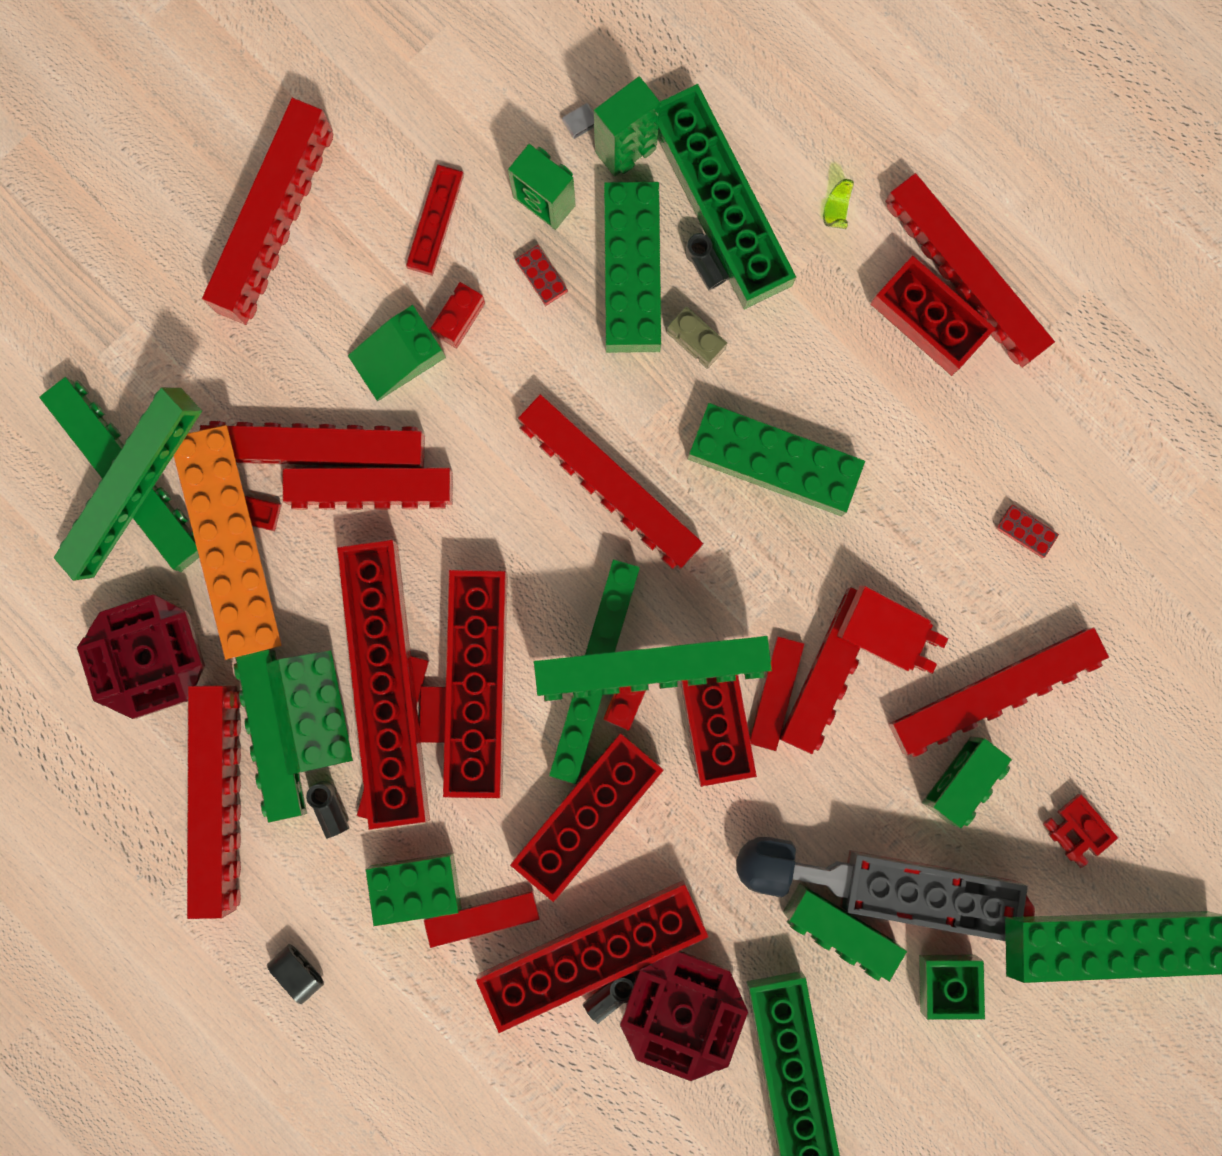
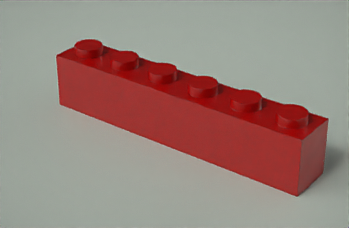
[283,468,453,510]
[779,587,860,754]

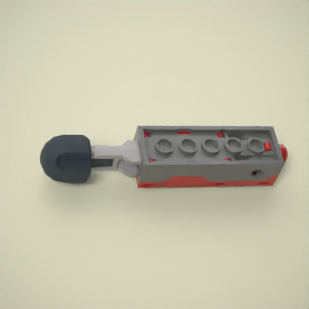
[736,837,1035,941]

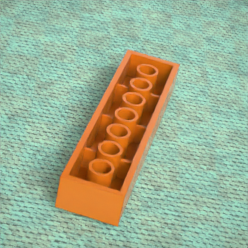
[174,425,282,660]

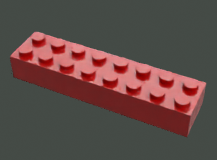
[202,97,334,325]
[443,570,508,798]
[187,686,241,919]
[476,880,709,1033]

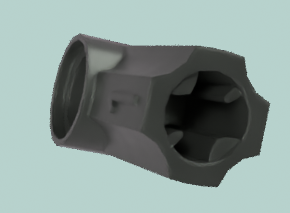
[685,233,729,291]
[306,781,350,839]
[583,973,636,1024]

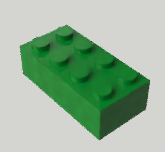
[594,76,661,177]
[266,650,353,775]
[783,883,907,982]

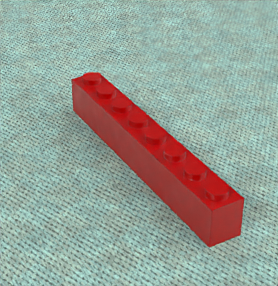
[885,173,1055,368]
[518,394,704,570]
[199,421,425,468]
[888,627,1110,757]

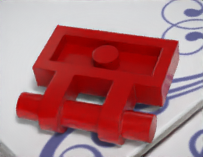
[1043,794,1118,868]

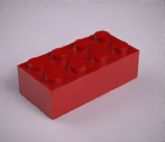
[870,255,996,376]
[680,675,757,787]

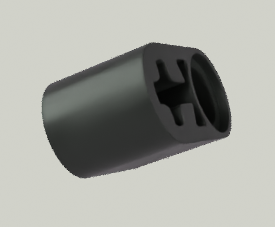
[267,944,324,1004]

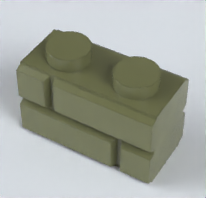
[667,306,728,369]

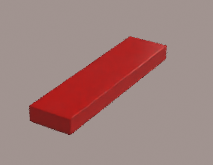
[406,164,464,276]
[750,636,804,751]
[423,891,540,948]

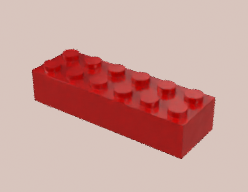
[510,732,664,902]

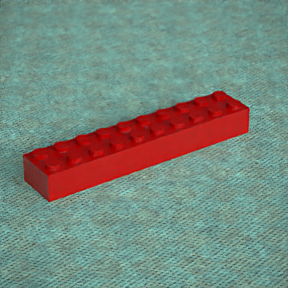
[337,540,430,830]

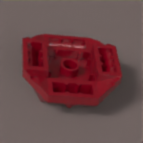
[77,594,205,719]
[620,951,748,1081]

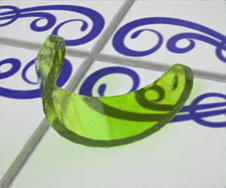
[823,179,854,230]

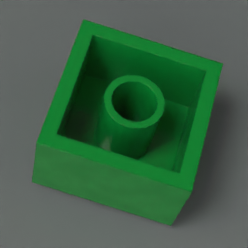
[919,955,985,1020]

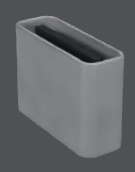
[562,103,594,139]

